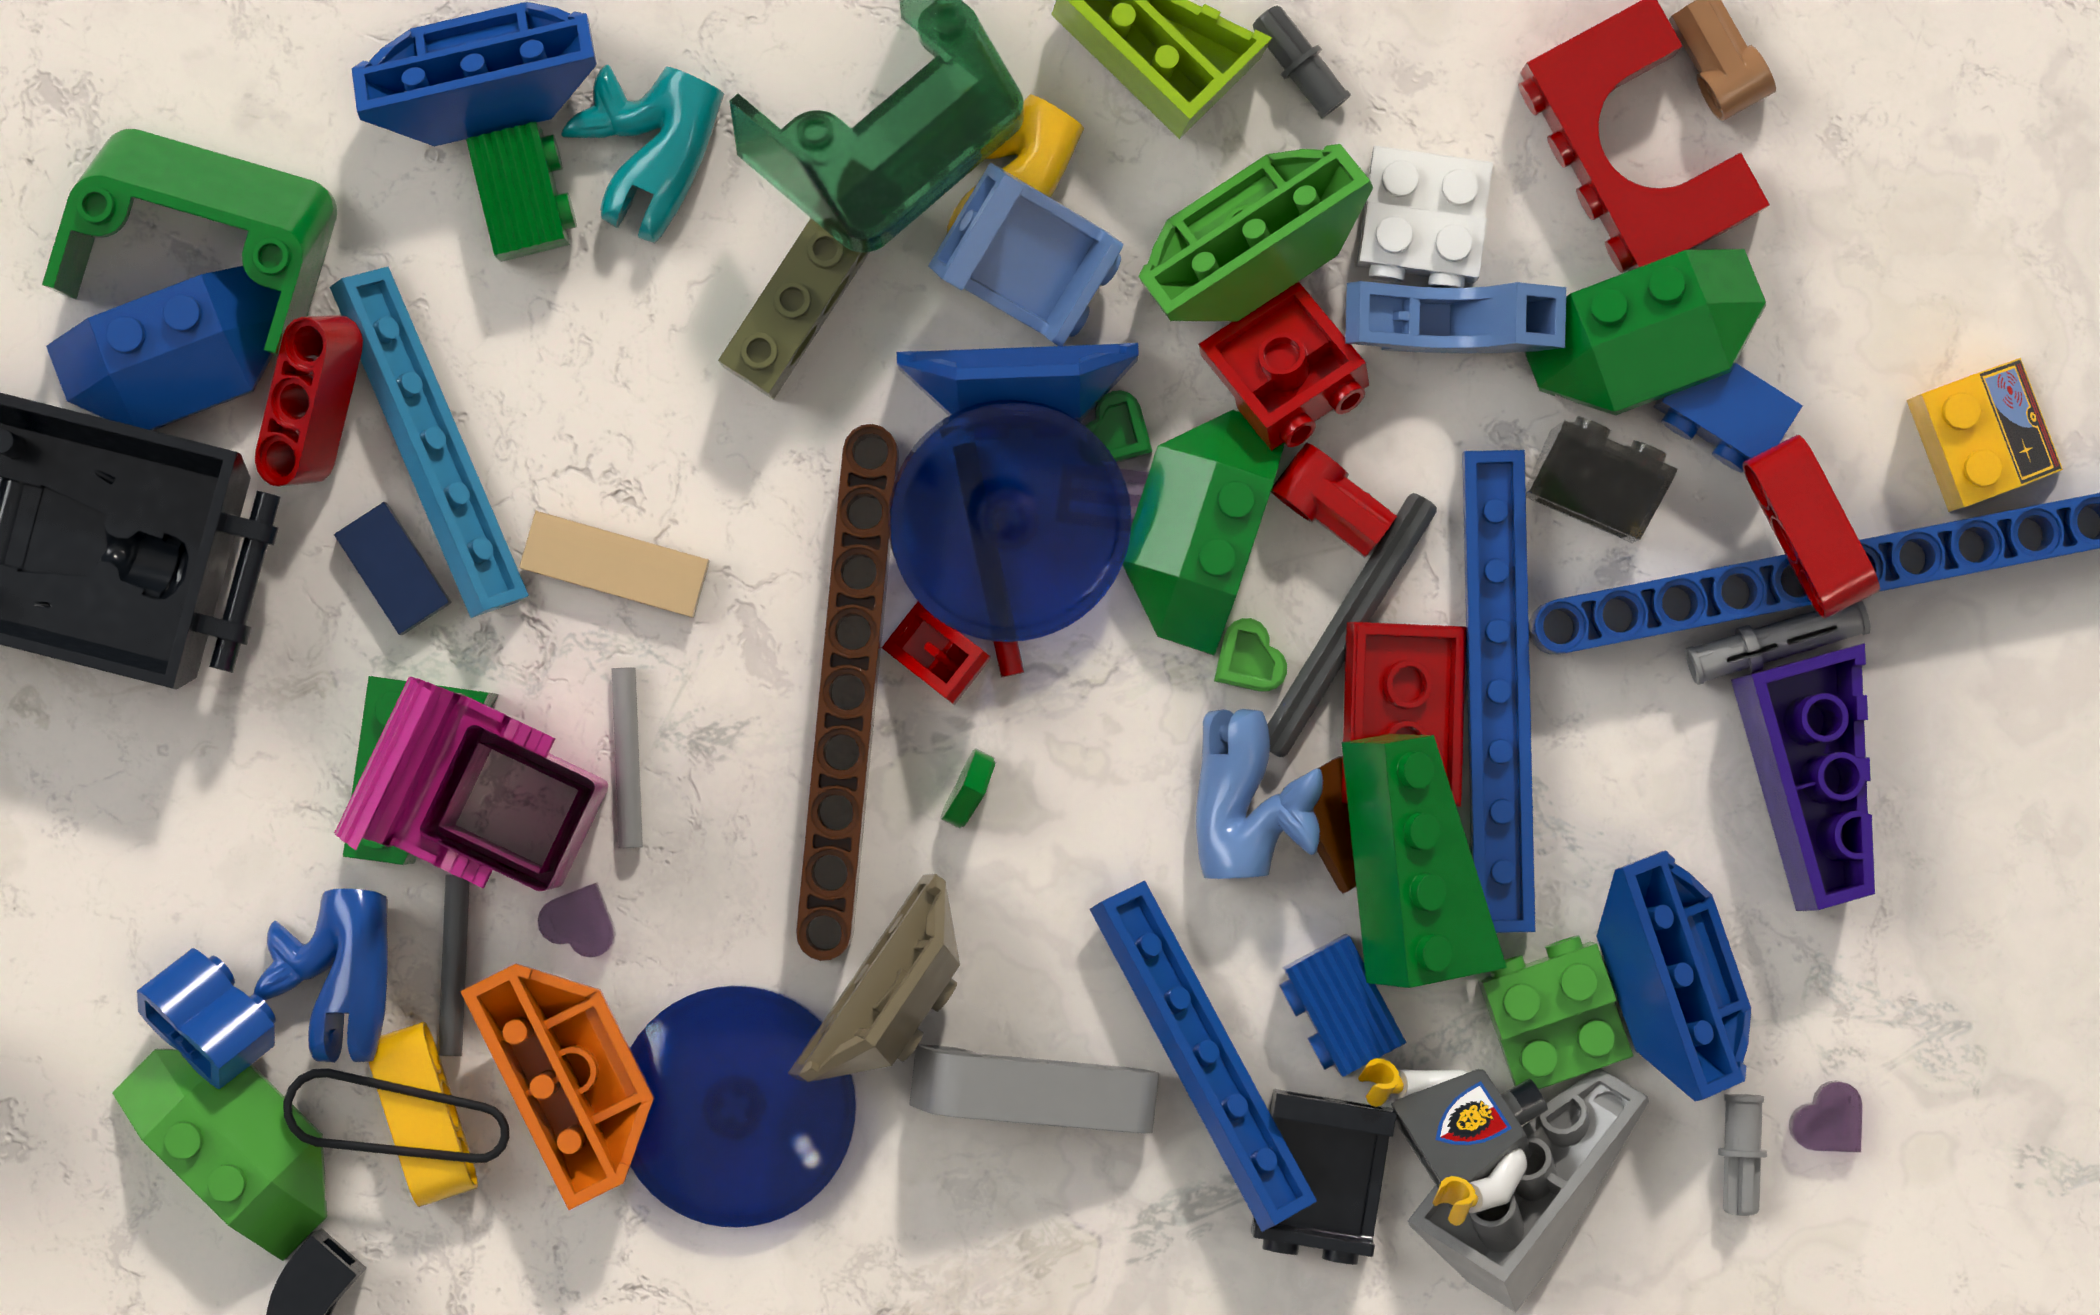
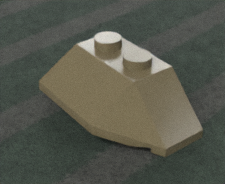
[788,874,960,1082]

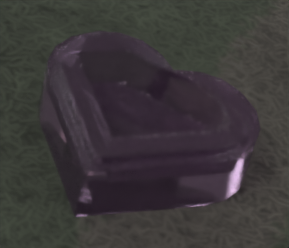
[537,882,616,958]
[1788,1080,1862,1152]

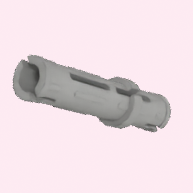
[1685,601,1870,685]

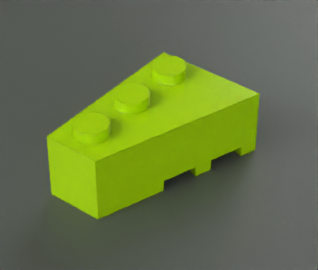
[1051,0,1272,139]

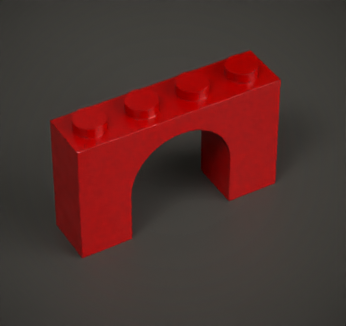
[1518,0,1770,273]

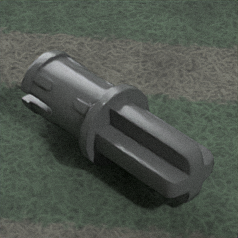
[1253,5,1351,118]

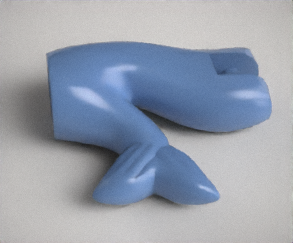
[1196,709,1323,879]

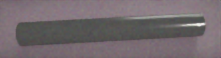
[438,874,469,1056]

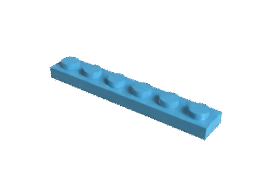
[330,266,529,618]

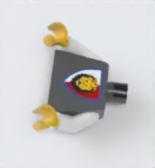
[1358,1058,1548,1226]

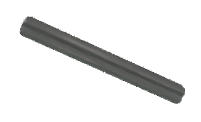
[1267,493,1437,757]

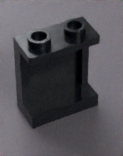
[1251,1089,1397,1265]

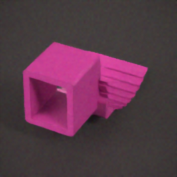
[334,677,608,891]

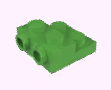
[1478,935,1633,1089]

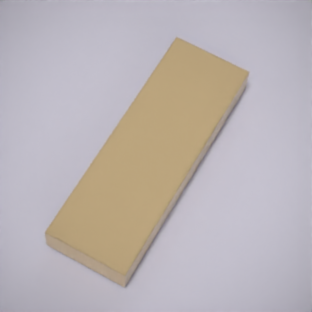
[519,510,710,618]

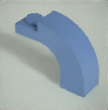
[1345,281,1566,353]

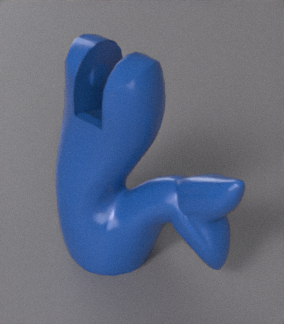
[254,889,388,1063]

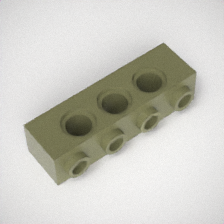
[718,158,904,400]

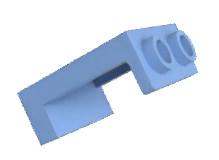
[928,162,1123,346]

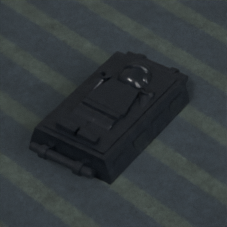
[0,393,281,690]

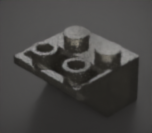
[1526,416,1678,543]

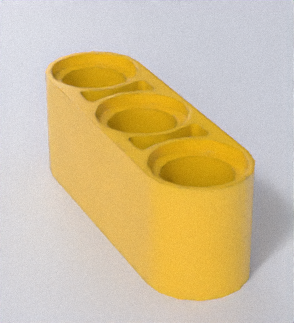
[369,1022,478,1207]

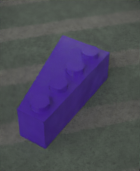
[1731,643,1875,911]

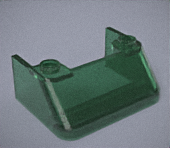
[729,0,1024,252]

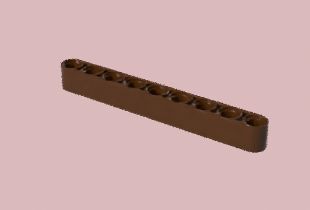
[796,424,899,961]

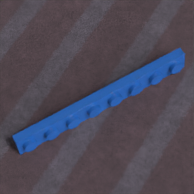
[1462,450,1536,933]

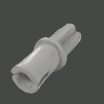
[1718,1094,1767,1216]

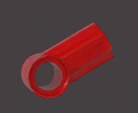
[1271,442,1397,558]

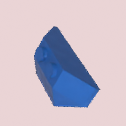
[351,2,597,147]
[46,266,281,431]
[896,343,1139,437]
[1596,850,1752,1101]

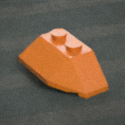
[460,963,654,1210]

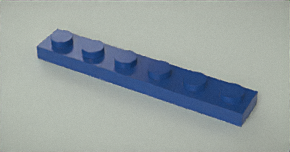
[1089,881,1317,1231]

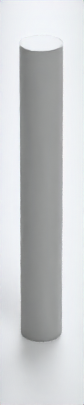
[611,667,643,848]

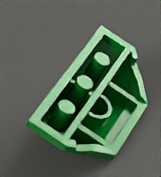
[1524,249,1766,416]
[1120,410,1285,656]

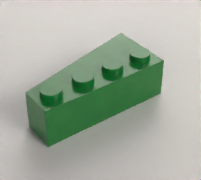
[1341,734,1507,988]

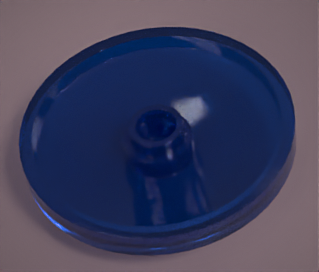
[888,400,1131,642]
[630,985,857,1228]

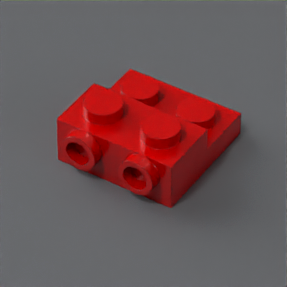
[1198,281,1369,451]

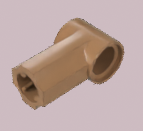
[1669,0,1776,121]

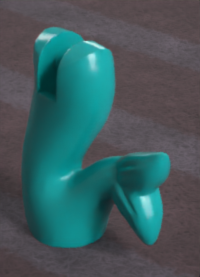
[561,65,724,243]

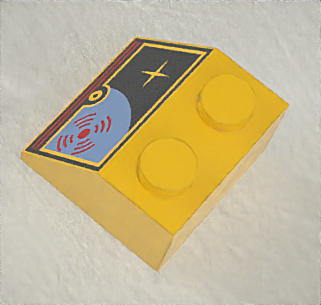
[1906,358,2063,512]

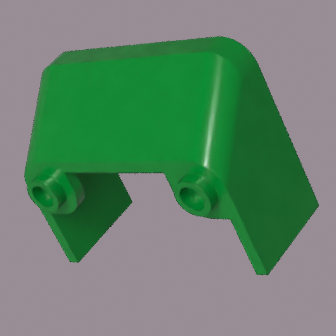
[42,129,337,357]

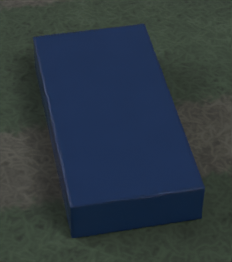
[334,502,452,635]

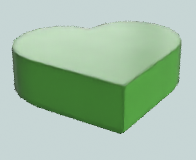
[1214,618,1287,692]

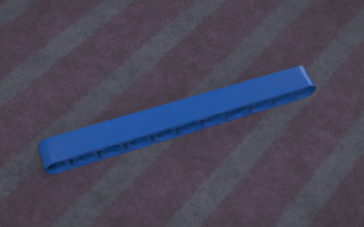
[1529,493,2100,654]

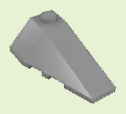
[1408,1068,1649,1312]

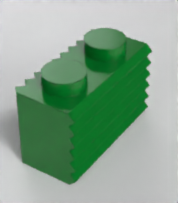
[466,122,577,262]

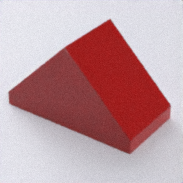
[881,601,991,705]

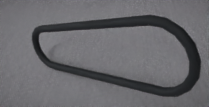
[283,1068,510,1163]

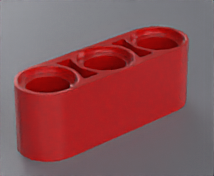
[255,315,363,487]
[1743,435,1880,619]

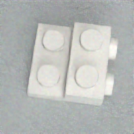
[1356,146,1493,288]

